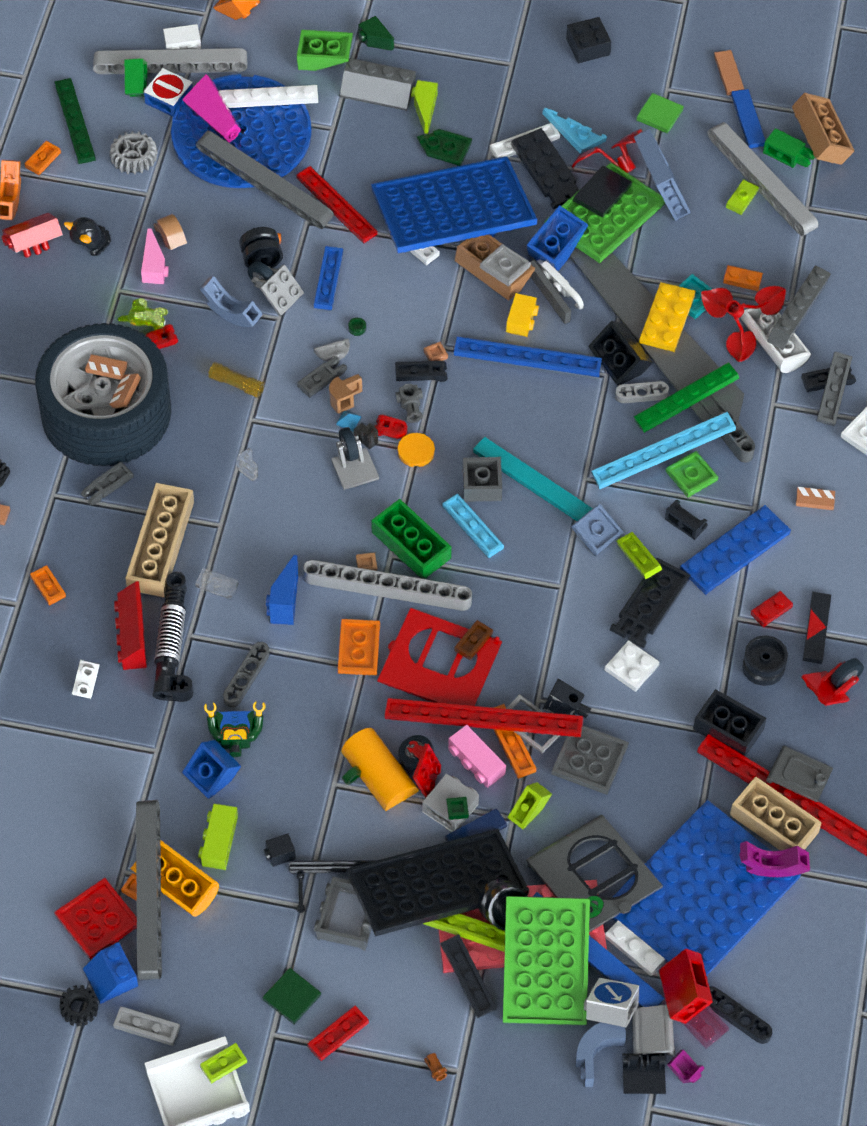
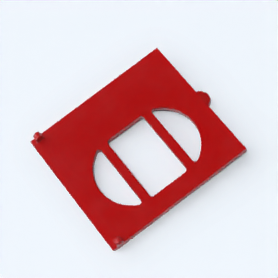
[377,608,503,706]

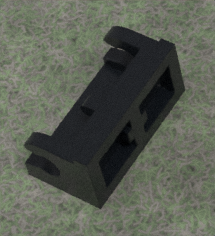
[665,500,708,540]

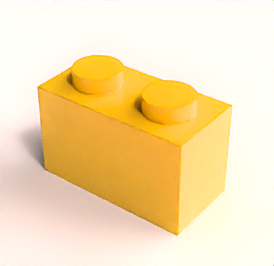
[506,293,539,337]

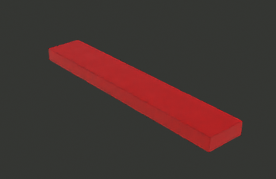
[296,166,378,244]

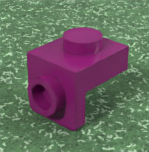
[667,1050,705,1083]

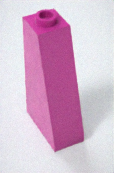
[182,74,241,143]

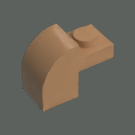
[153,214,187,250]
[329,374,363,414]

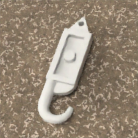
[536,259,584,309]

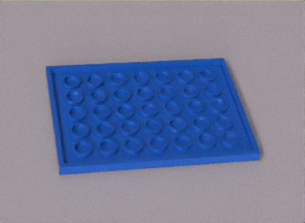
[371,156,537,253]
[612,800,801,976]

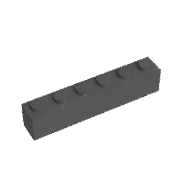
[767,265,831,350]

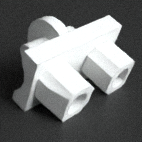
[72,659,100,699]

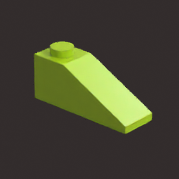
[411,80,438,134]

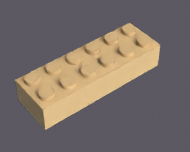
[126,483,194,598]

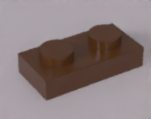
[454,620,493,661]

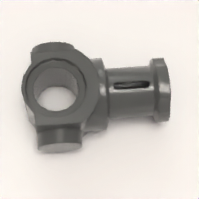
[395,384,423,423]

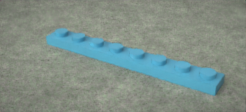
[591,412,736,489]

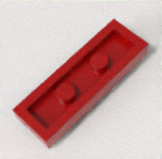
[307,1005,369,1061]

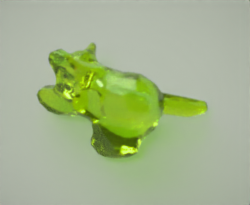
[117,298,168,330]

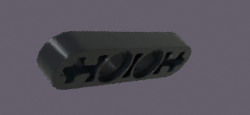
[707,986,772,1044]

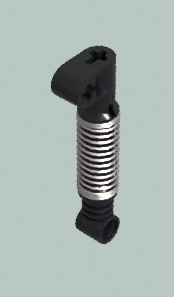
[153,572,193,702]

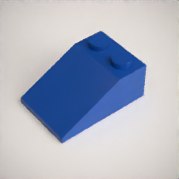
[526,205,588,271]
[266,555,298,625]

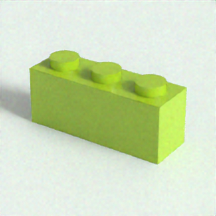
[198,804,238,870]

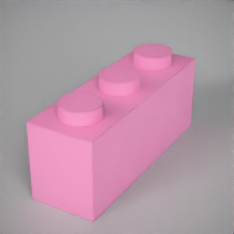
[448,725,506,788]

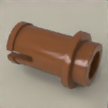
[424,1053,447,1081]

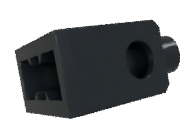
[543,679,591,719]

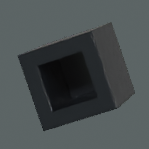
[263,833,296,867]

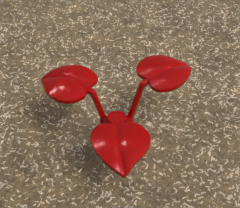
[572,129,642,173]
[701,286,786,362]

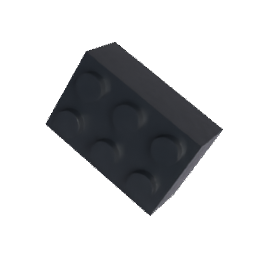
[693,689,766,756]

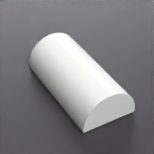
[740,308,811,373]

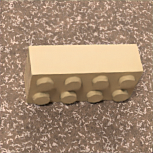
[730,777,821,851]

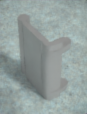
[632,1005,675,1057]

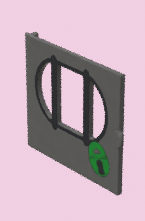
[526,815,663,932]

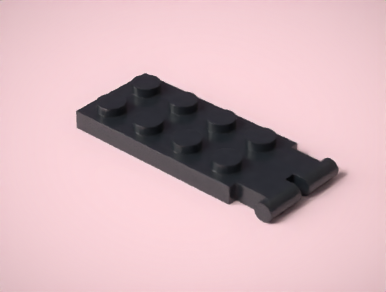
[511,128,579,209]
[610,558,691,648]

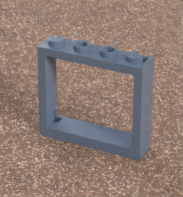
[634,129,691,221]

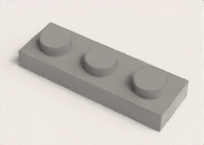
[113,1006,180,1046]

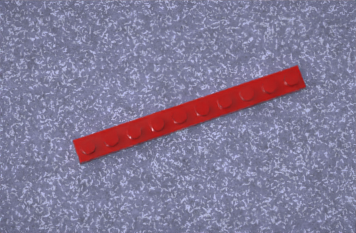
[384,698,583,737]
[697,734,867,856]

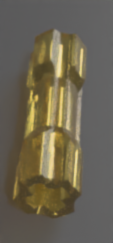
[208,362,265,398]

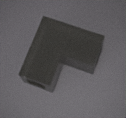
[354,423,378,450]

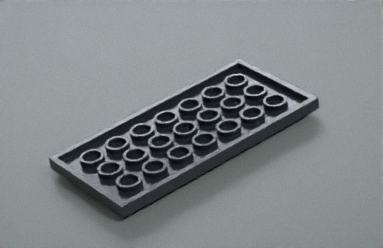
[346,829,529,937]

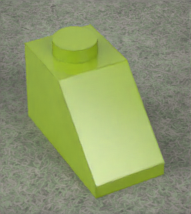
[507,782,552,829]

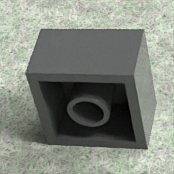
[463,457,502,502]

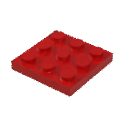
[54,878,137,960]

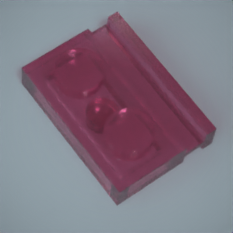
[681,1006,729,1049]

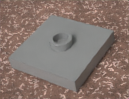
[480,244,531,286]

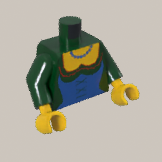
[204,701,266,757]

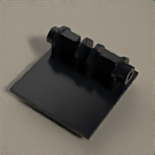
[622,1053,666,1094]

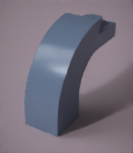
[199,276,263,327]
[575,1022,626,1087]

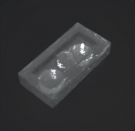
[195,568,239,600]

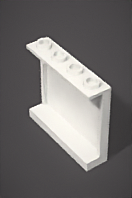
[145,1036,250,1126]

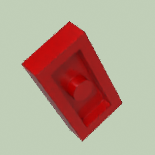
[751,591,793,627]

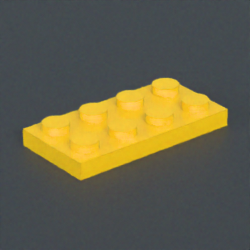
[639,282,695,352]

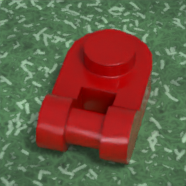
[145,324,179,349]
[372,415,408,439]

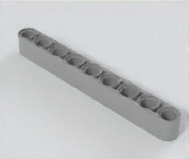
[93,48,247,74]
[708,122,818,236]
[303,560,472,611]

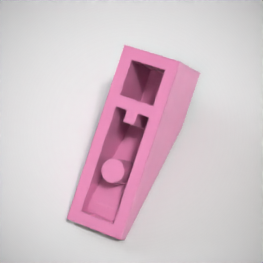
[141,229,169,284]

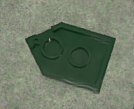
[417,129,472,166]

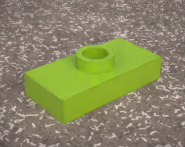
[726,180,759,215]
[200,1043,247,1084]

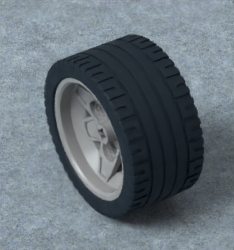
[35,323,171,466]

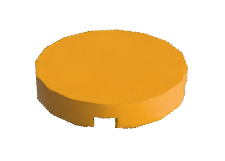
[398,433,435,467]

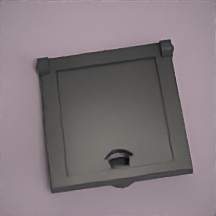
[766,746,833,802]

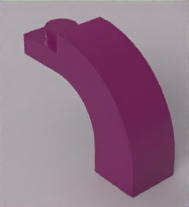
[739,841,810,877]

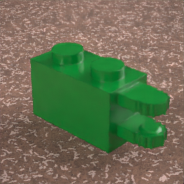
[763,128,815,168]

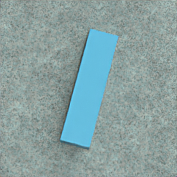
[442,494,504,558]

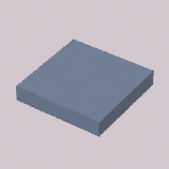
[571,503,624,556]

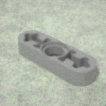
[615,381,669,403]

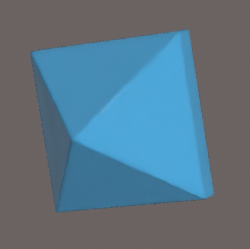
[336,410,361,432]

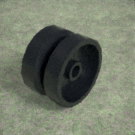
[239,227,283,268]
[742,635,788,686]
[478,879,528,931]

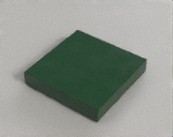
[262,968,321,1025]

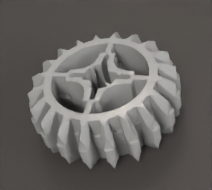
[110,131,158,175]

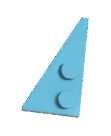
[542,108,607,154]

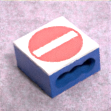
[144,68,193,116]

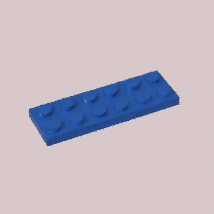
[680,505,791,595]

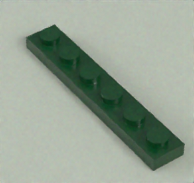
[54,78,96,164]

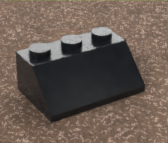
[588,320,653,386]

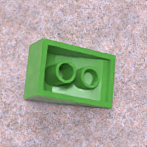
[297,30,353,71]

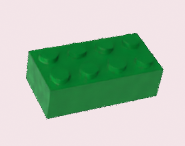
[371,499,452,579]

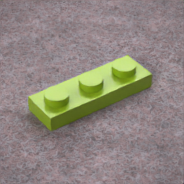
[616,532,662,579]

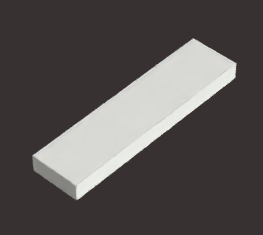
[490,123,560,159]

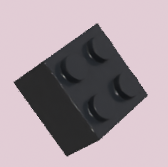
[566,17,611,64]

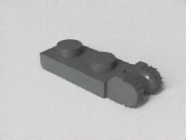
[297,357,347,398]
[81,462,134,506]

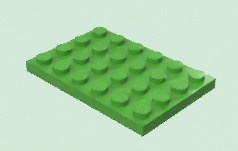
[544,163,666,263]
[503,896,590,1025]

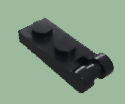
[395,361,448,382]
[801,367,856,393]

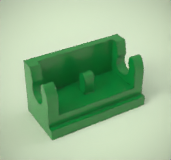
[124,59,148,97]

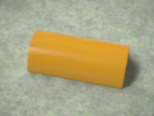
[341,728,419,812]
[130,840,219,917]

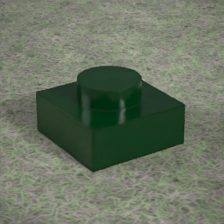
[446,797,469,820]

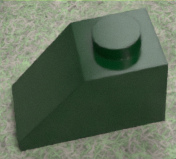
[357,16,394,51]

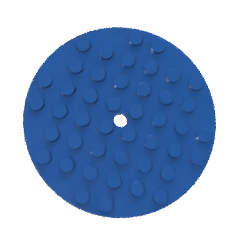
[171,74,311,188]

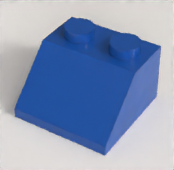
[182,740,241,799]
[83,942,138,1004]

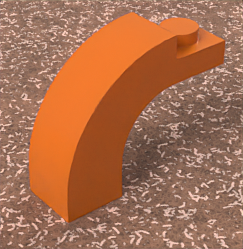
[0,159,21,220]

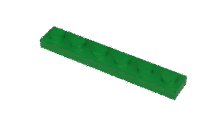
[634,362,739,433]

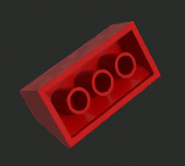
[114,581,147,670]

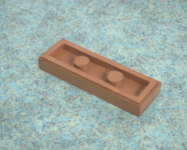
[714,50,744,95]

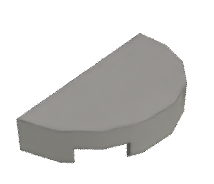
[314,338,350,361]

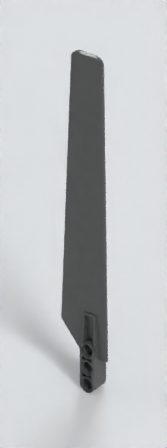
[570,247,755,463]

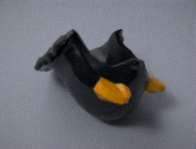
[64,217,111,256]

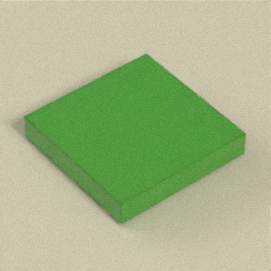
[637,93,684,134]
[665,451,718,498]

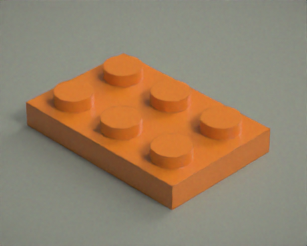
[338,619,380,675]

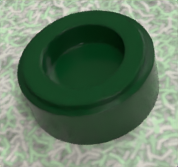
[348,317,366,336]
[342,766,361,785]

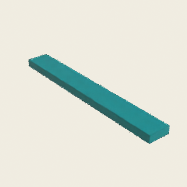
[473,437,593,521]

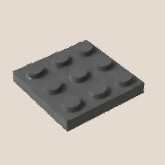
[551,726,629,795]

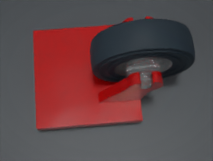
[801,658,864,706]
[398,735,441,798]

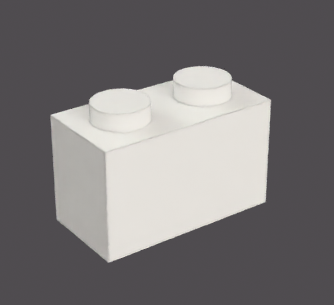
[163,24,201,50]

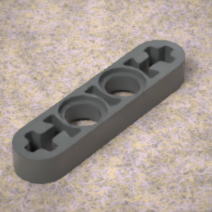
[223,642,270,707]

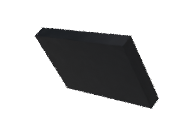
[573,166,632,218]

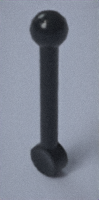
[296,872,305,913]

